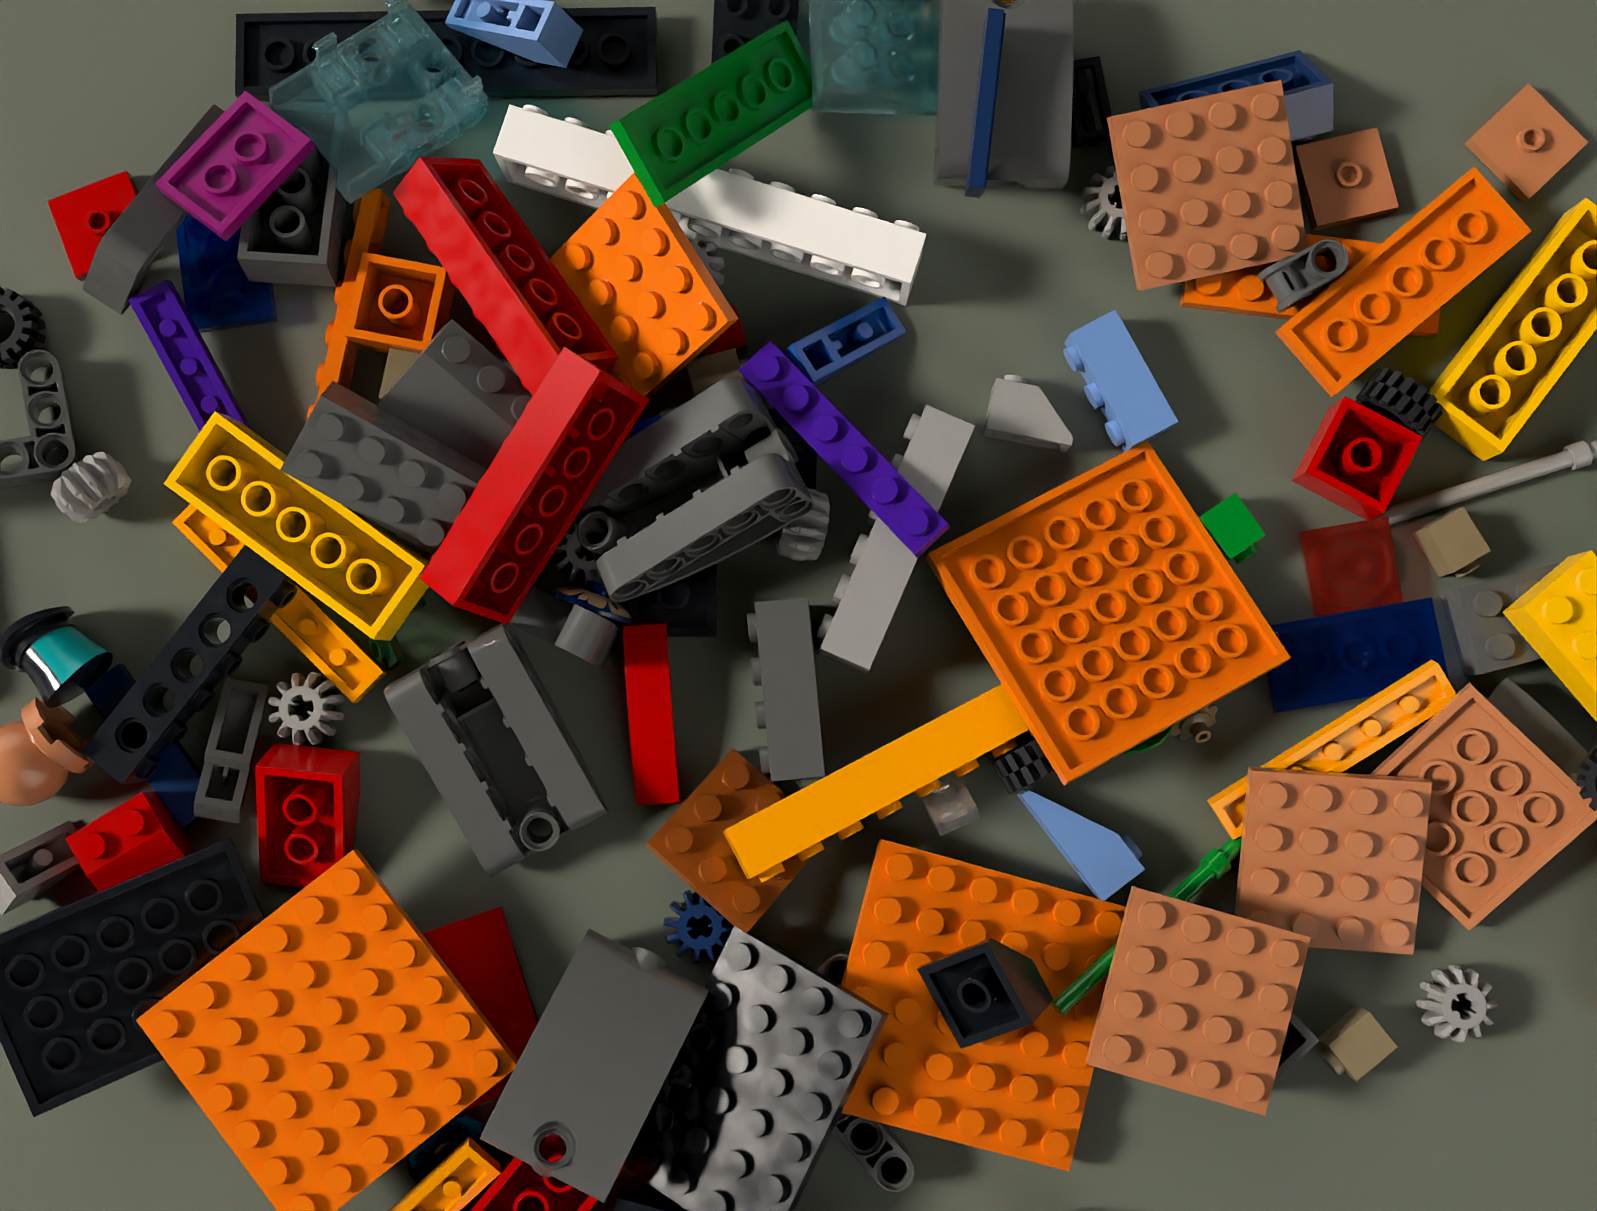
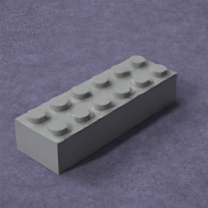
[815,405,975,675]

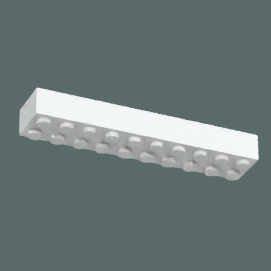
[493,104,926,306]

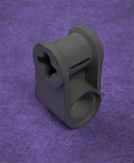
[1258,239,1349,313]

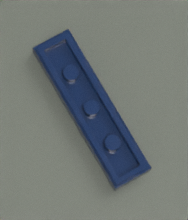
[965,8,1006,198]
[83,664,202,829]

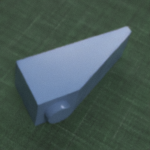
[445,0,583,68]
[1016,789,1145,902]

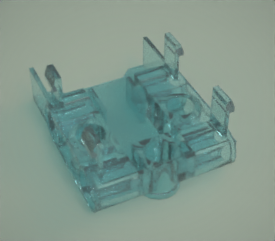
[269,0,489,204]

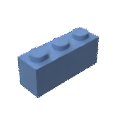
[1063,309,1178,452]

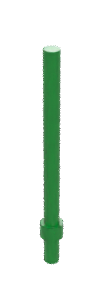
[1051,835,1242,1016]

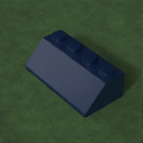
[1139,50,1334,141]

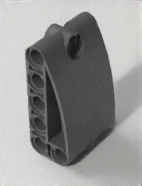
[933,0,1073,189]
[575,377,814,602]
[384,623,608,877]
[480,929,709,1203]

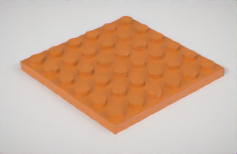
[926,440,1291,786]
[841,839,1126,1171]
[136,849,518,1211]

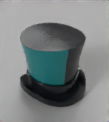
[0,606,113,708]

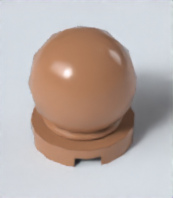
[0,697,95,807]

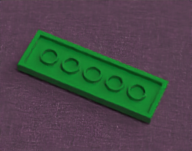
[609,20,827,207]

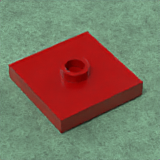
[47,170,138,281]

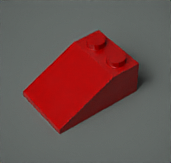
[255,743,360,888]
[65,791,195,891]

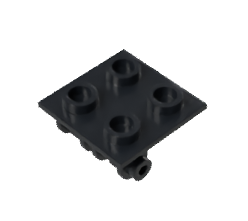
[711,0,800,64]

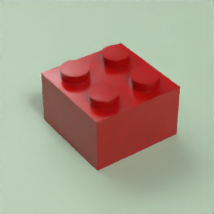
[1291,396,1423,521]

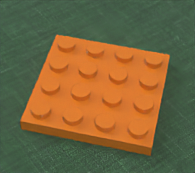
[550,172,738,399]

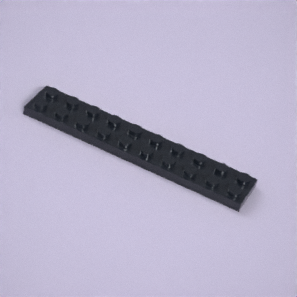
[235,7,658,101]

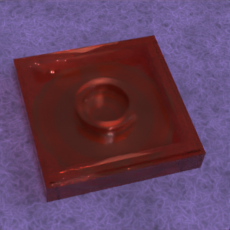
[1298,517,1403,617]

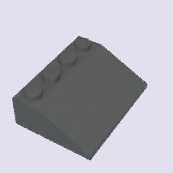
[377,319,533,469]

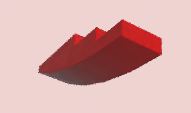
[623,621,680,805]

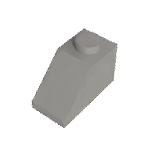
[982,375,1073,453]
[0,820,80,916]

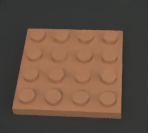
[1107,80,1308,291]
[1369,682,1597,931]
[1235,767,1432,955]
[1085,886,1311,1116]

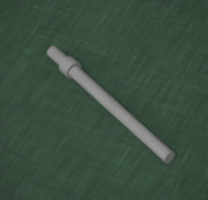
[1371,440,1597,529]

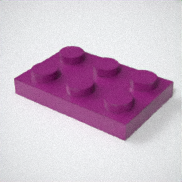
[155,91,315,242]

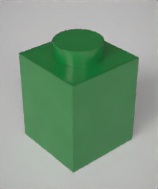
[1198,492,1266,564]

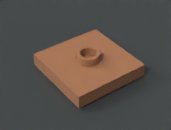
[1464,83,1589,203]
[1292,127,1399,231]

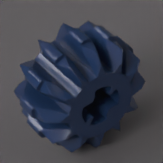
[663,890,734,964]

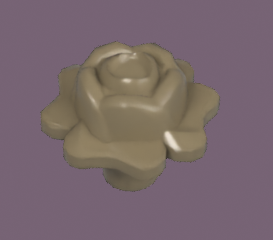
[1170,703,1218,743]

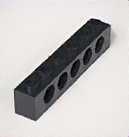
[82,545,297,784]

